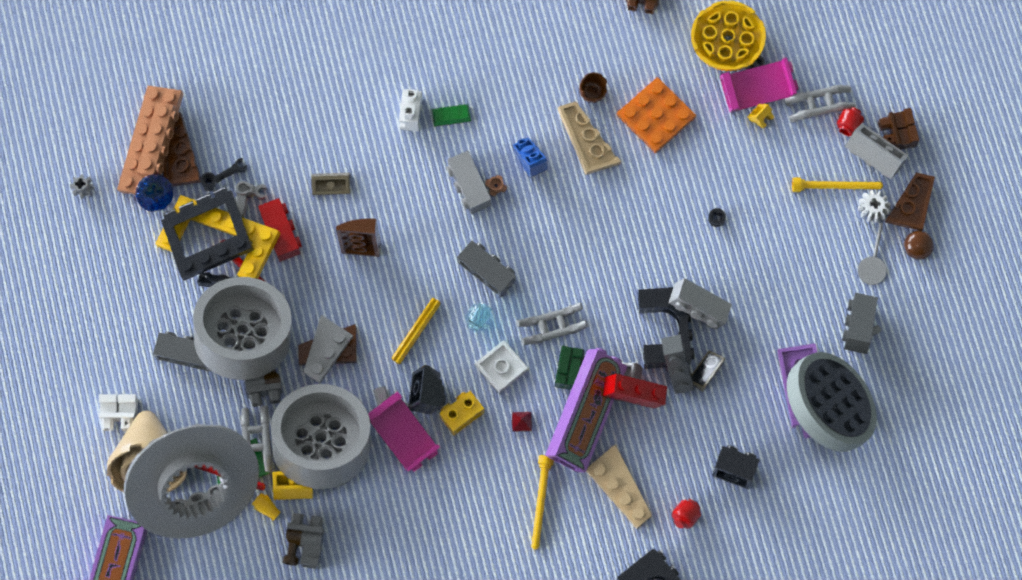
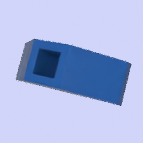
[512,138,548,178]

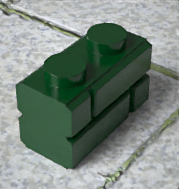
[555,346,585,390]

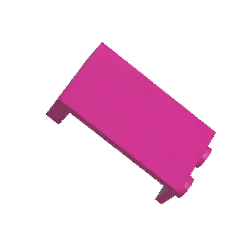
[720,57,798,113]
[368,391,440,472]

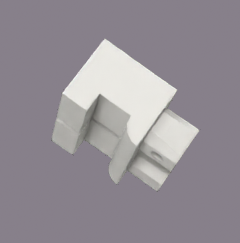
[399,89,423,131]
[99,394,139,431]

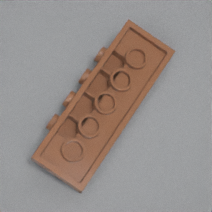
[117,85,184,197]

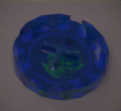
[135,174,174,212]

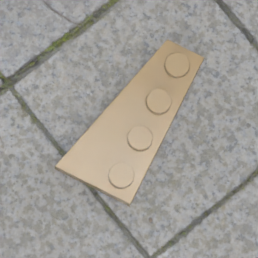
[558,101,621,175]
[586,445,652,529]

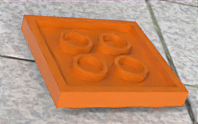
[617,77,696,154]

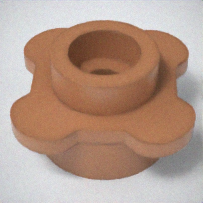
[485,175,507,196]

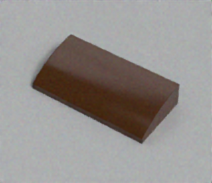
[336,218,381,257]

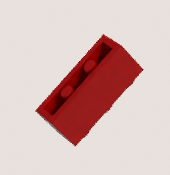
[258,198,302,262]
[603,373,667,409]

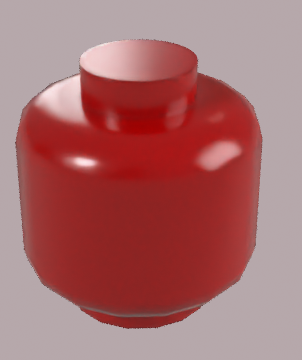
[837,107,865,137]
[672,499,701,529]

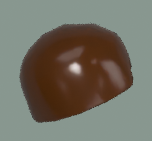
[579,72,607,103]
[903,231,934,260]

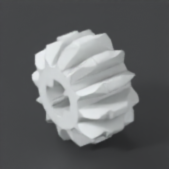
[858,190,890,223]

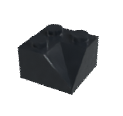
[408,365,446,414]
[712,445,760,490]

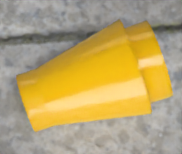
[252,493,281,521]

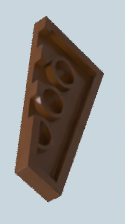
[163,112,201,187]

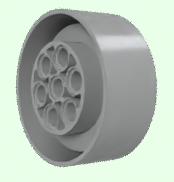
[193,277,292,380]
[271,384,370,489]

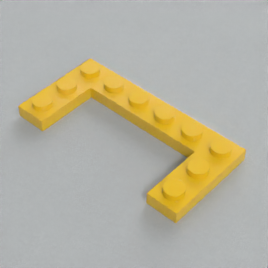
[155,195,280,279]

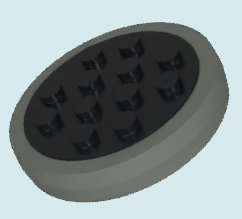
[787,352,877,452]

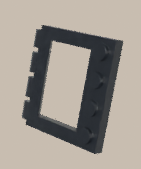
[161,186,254,281]

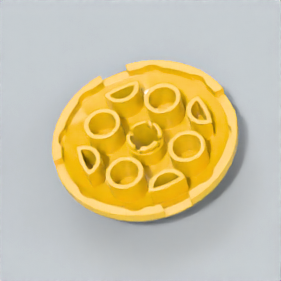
[691,1,766,71]

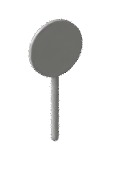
[858,223,887,285]

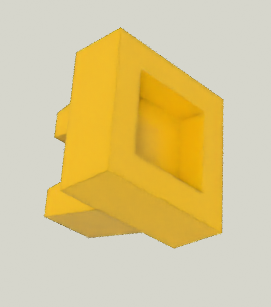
[747,104,774,128]

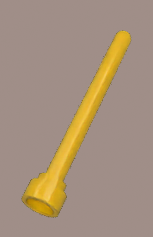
[792,177,883,192]
[531,455,554,550]

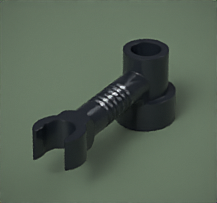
[201,158,247,191]

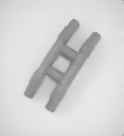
[785,85,856,123]
[516,302,589,345]
[241,406,273,472]

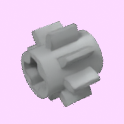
[69,174,95,199]

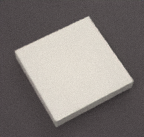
[474,340,529,394]

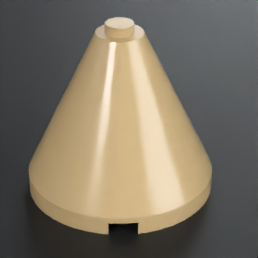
[107,410,187,492]

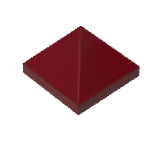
[512,412,532,432]

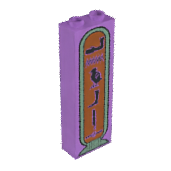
[545,348,628,472]
[89,515,148,580]

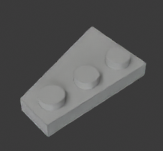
[303,315,353,384]

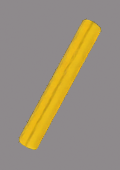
[392,298,440,364]

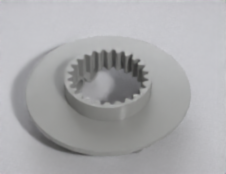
[124,424,259,538]

